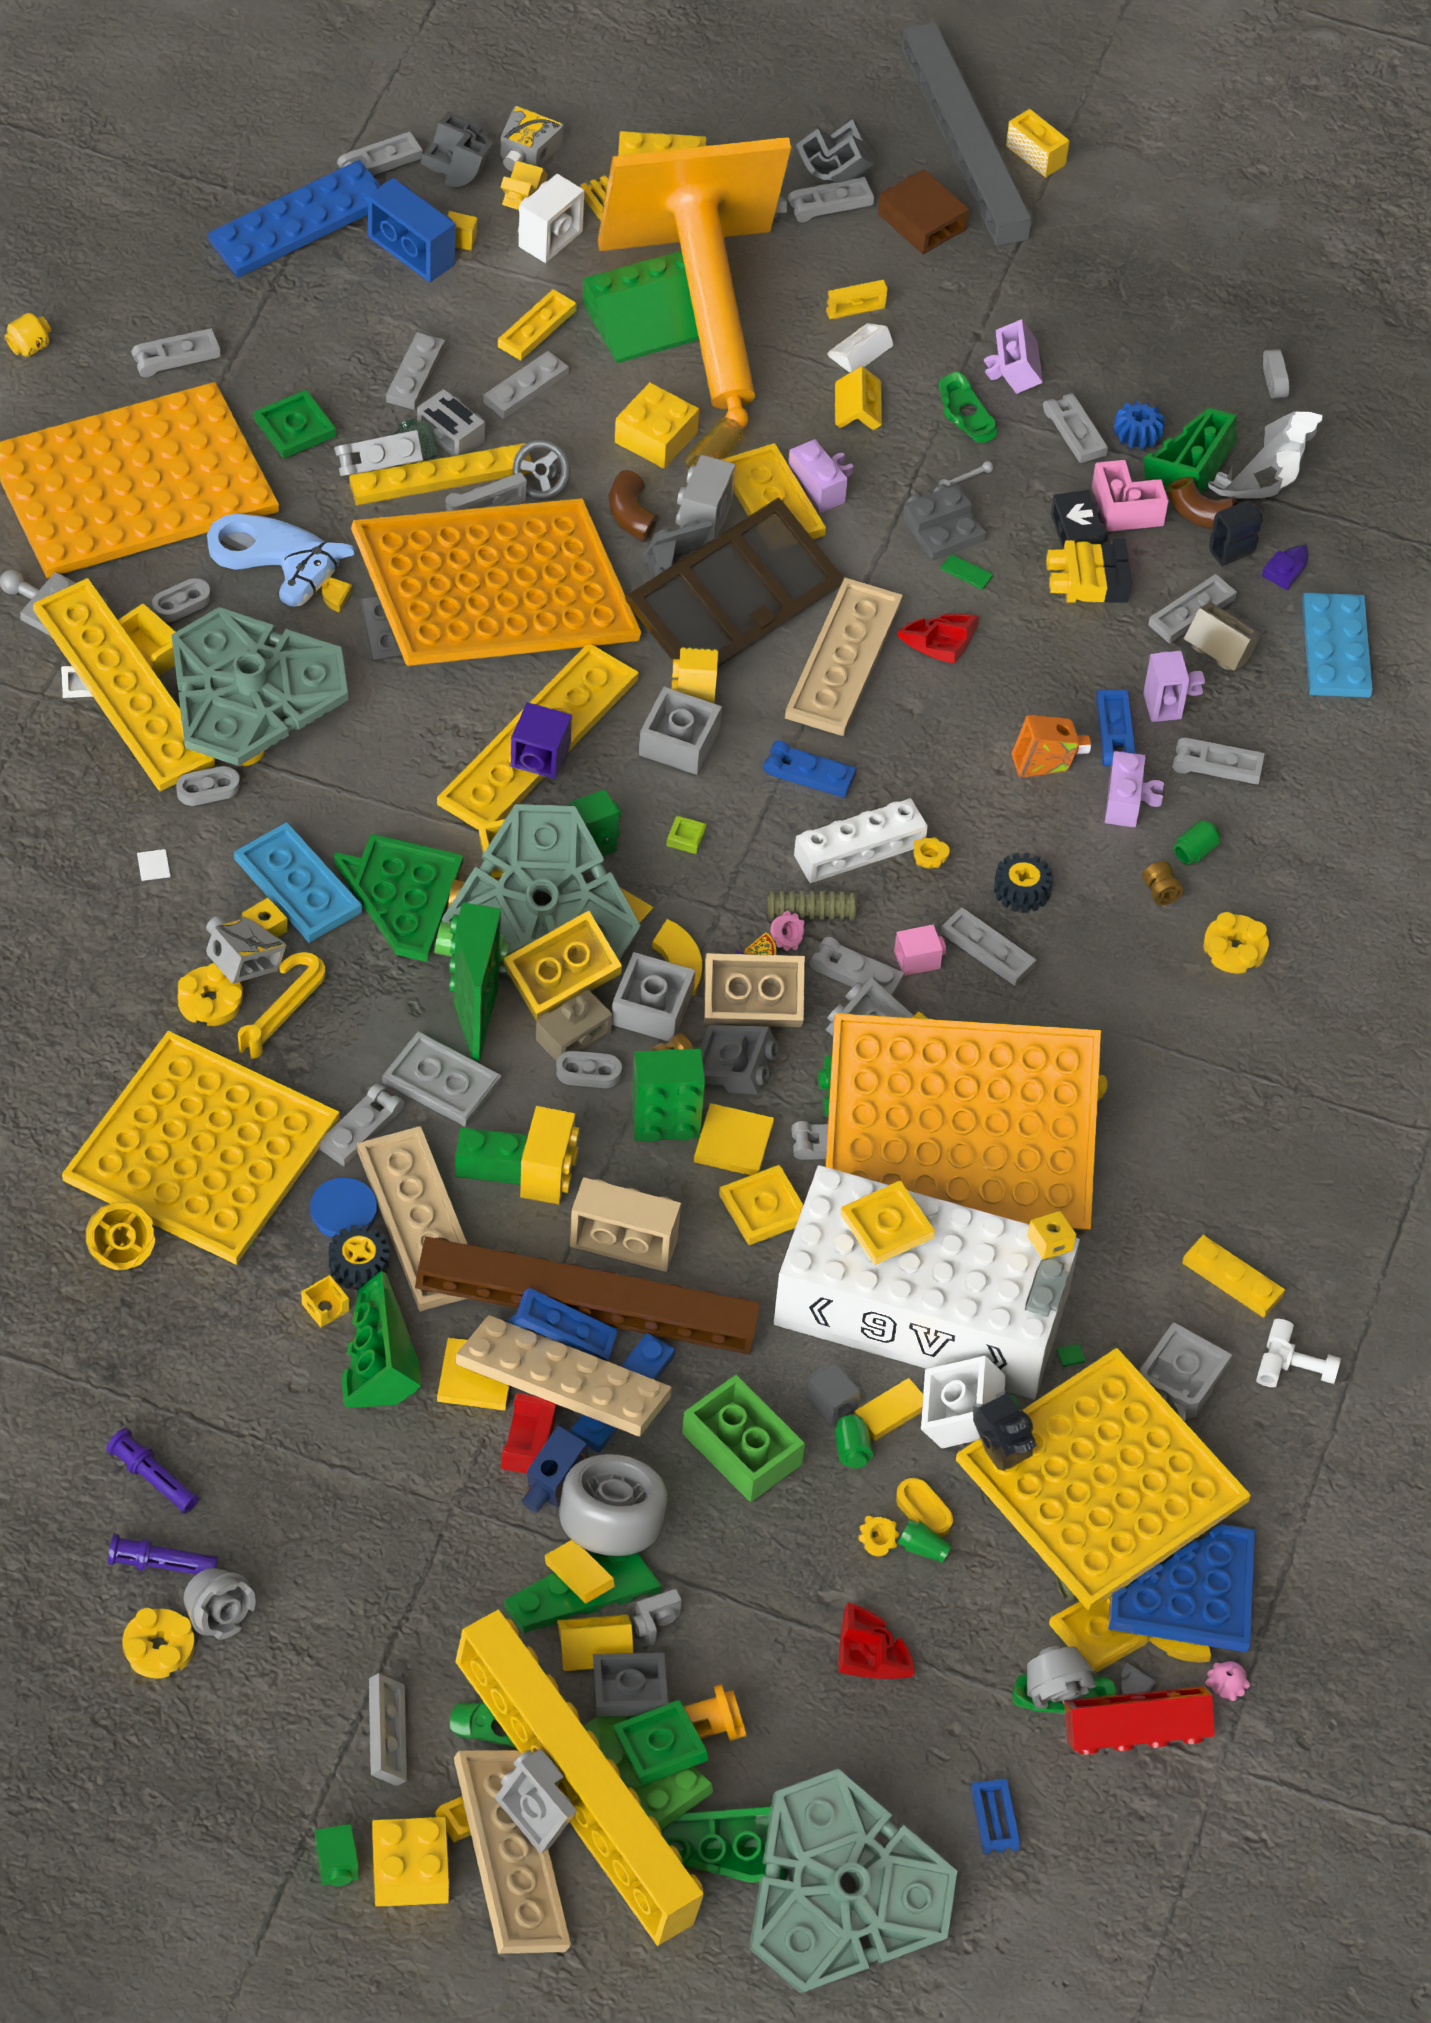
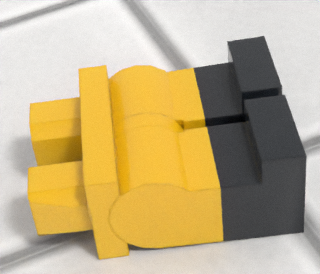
[1046,538,1132,603]

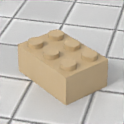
[704,953,805,1027]
[570,1177,681,1272]

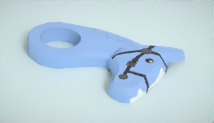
[207,514,355,607]

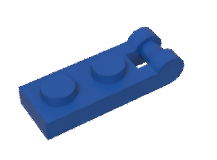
[1096,690,1135,766]
[763,740,856,798]

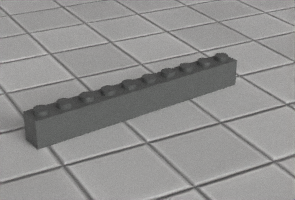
[901,22,1034,246]

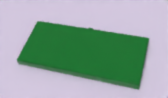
[940,554,993,590]

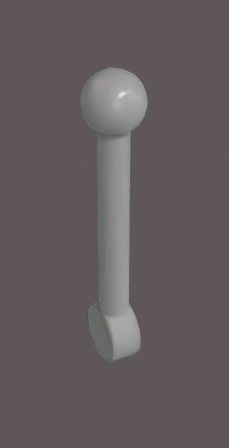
[938,461,994,487]

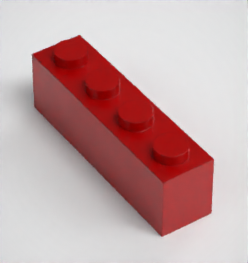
[1064,1686,1215,1755]

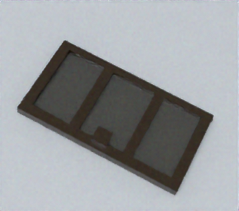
[625,498,844,668]

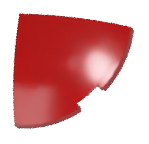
[898,614,979,664]
[838,1602,915,1679]

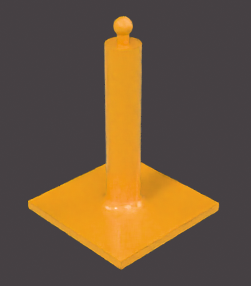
[598,137,791,430]

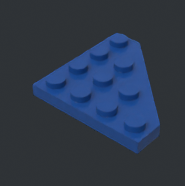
[1108,1524,1255,1652]

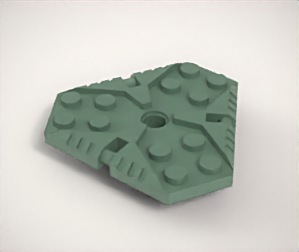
[172,607,348,766]
[442,804,641,975]
[749,1769,957,1993]

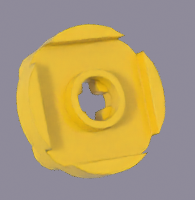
[1203,912,1269,974]
[177,963,243,1026]
[122,1608,195,1679]

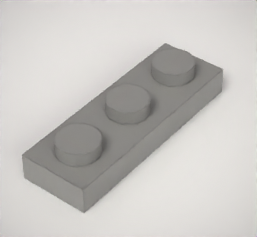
[386,332,445,410]
[483,351,569,419]
[1148,574,1237,644]
[940,907,1037,986]
[369,1673,407,1786]

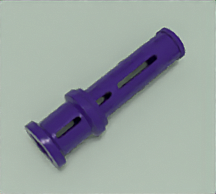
[106,1428,199,1514]
[108,1533,218,1575]

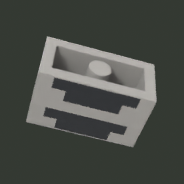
[417,389,485,456]

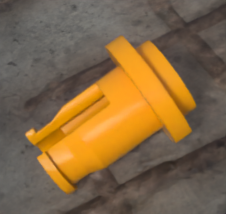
[684,1684,747,1741]

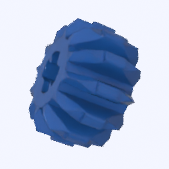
[1114,400,1165,451]

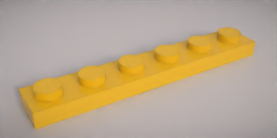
[349,443,533,505]

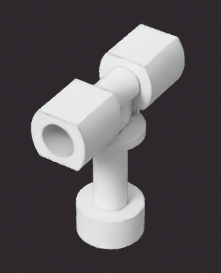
[1256,1319,1341,1387]

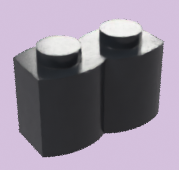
[1209,500,1263,567]

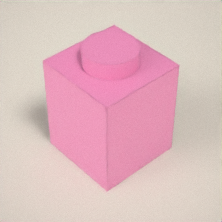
[894,924,946,976]

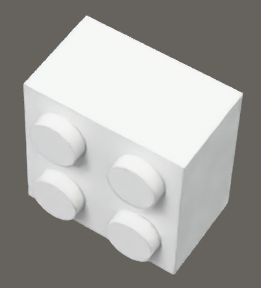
[518,174,584,263]
[921,1356,1005,1448]

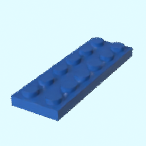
[208,159,381,278]

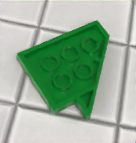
[334,834,463,962]

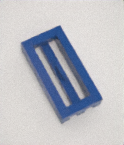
[970,1779,1020,1854]

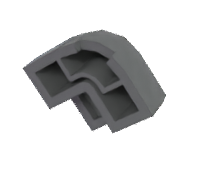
[420,111,493,187]
[796,119,878,184]

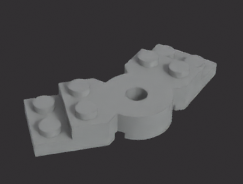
[1139,1322,1232,1422]

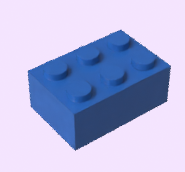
[368,178,456,282]

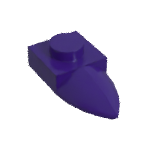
[1262,545,1308,590]

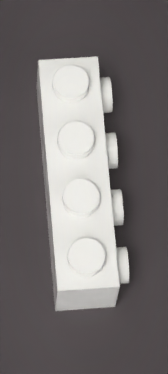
[794,798,927,883]

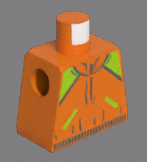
[1011,715,1091,778]

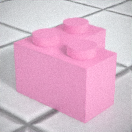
[1092,460,1168,532]

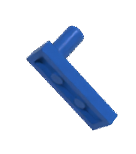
[507,1288,618,1361]

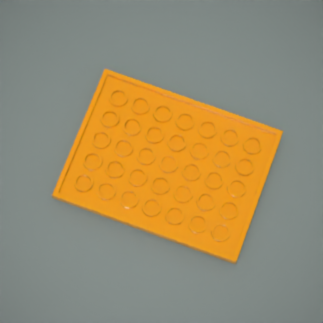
[0,382,279,578]
[351,498,641,666]
[825,1013,1101,1230]

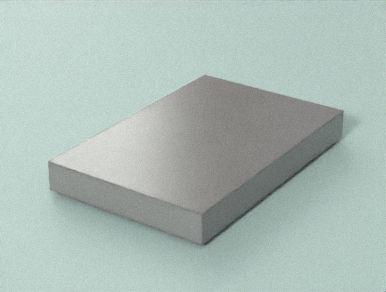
[382,1031,501,1127]

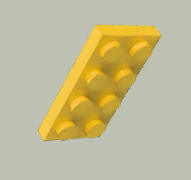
[721,443,826,553]

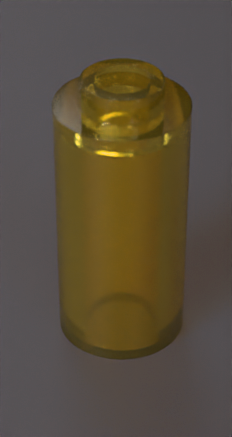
[685,418,743,469]

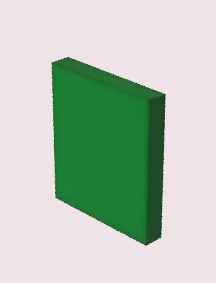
[1056,1344,1086,1367]

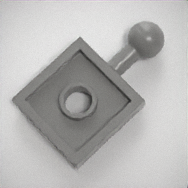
[0,570,107,636]

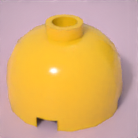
[86,1202,155,1270]

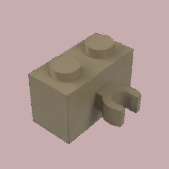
[1184,602,1262,671]
[536,989,613,1061]

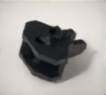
[973,1391,1037,1471]

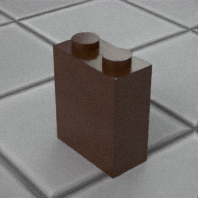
[878,169,969,255]

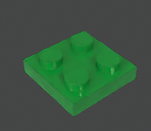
[254,390,336,459]
[613,1699,708,1787]

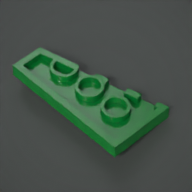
[504,1551,662,1633]

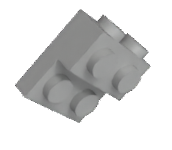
[825,978,914,1036]
[495,1749,577,1854]

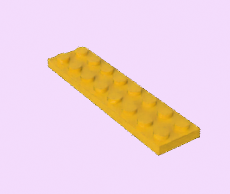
[33,578,215,792]
[437,644,639,829]

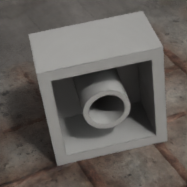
[676,455,736,545]
[639,687,722,775]
[612,952,695,1042]

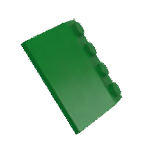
[582,251,699,363]
[449,902,501,1063]

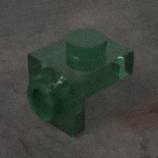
[393,419,438,464]

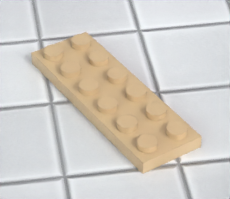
[785,578,903,736]
[357,1126,468,1312]
[456,1315,672,1437]
[454,1750,571,1954]

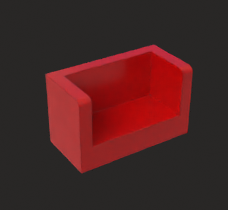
[501,1393,557,1474]

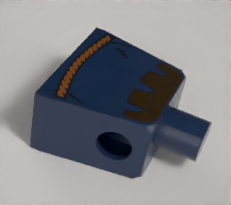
[521,1425,589,1513]

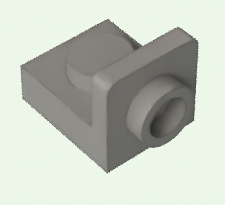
[632,1589,682,1647]

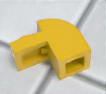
[501,161,548,210]

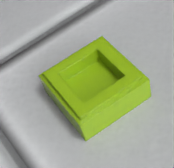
[666,815,707,854]

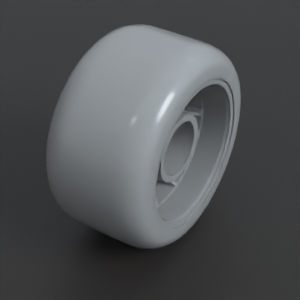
[559,1454,667,1556]

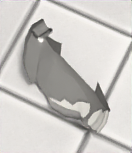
[1208,411,1322,498]

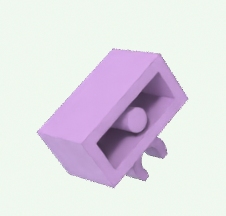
[984,319,1043,394]
[788,439,853,514]
[1143,651,1205,722]
[1105,751,1164,827]

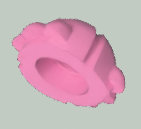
[770,911,805,951]
[1205,1661,1250,1701]

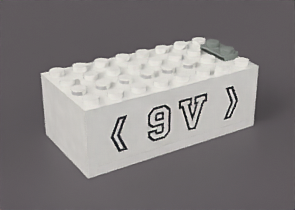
[773,1165,1080,1400]

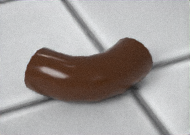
[608,470,658,543]
[1165,477,1239,530]

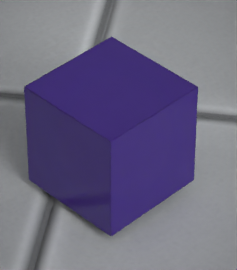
[510,702,572,779]

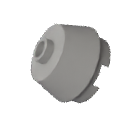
[183,1568,256,1640]
[1027,1646,1096,1709]

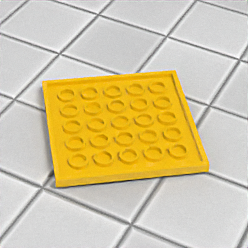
[62,1031,340,1265]
[956,1348,1251,1611]

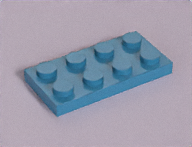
[1302,593,1372,697]
[234,822,362,943]

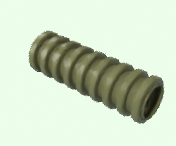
[767,890,857,920]

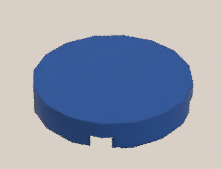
[310,1178,377,1238]

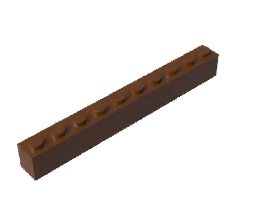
[415,1236,760,1355]

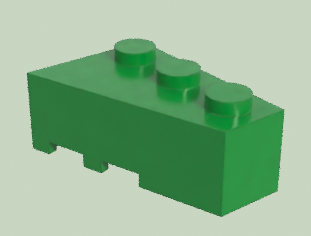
[1144,408,1237,494]

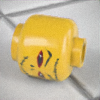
[5,313,51,357]

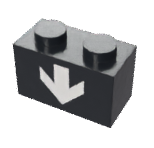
[1051,490,1108,549]

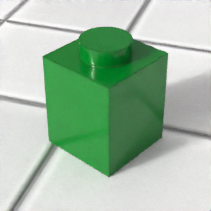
[315,1824,358,1886]

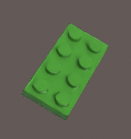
[583,1716,713,1830]

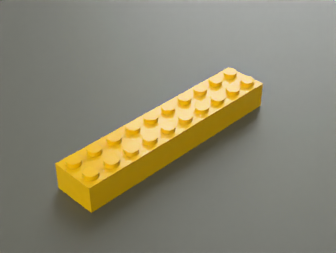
[455,1609,704,1946]

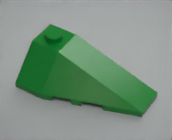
[341,1271,422,1408]
[661,1807,788,1883]

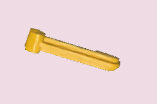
[238,952,326,1060]

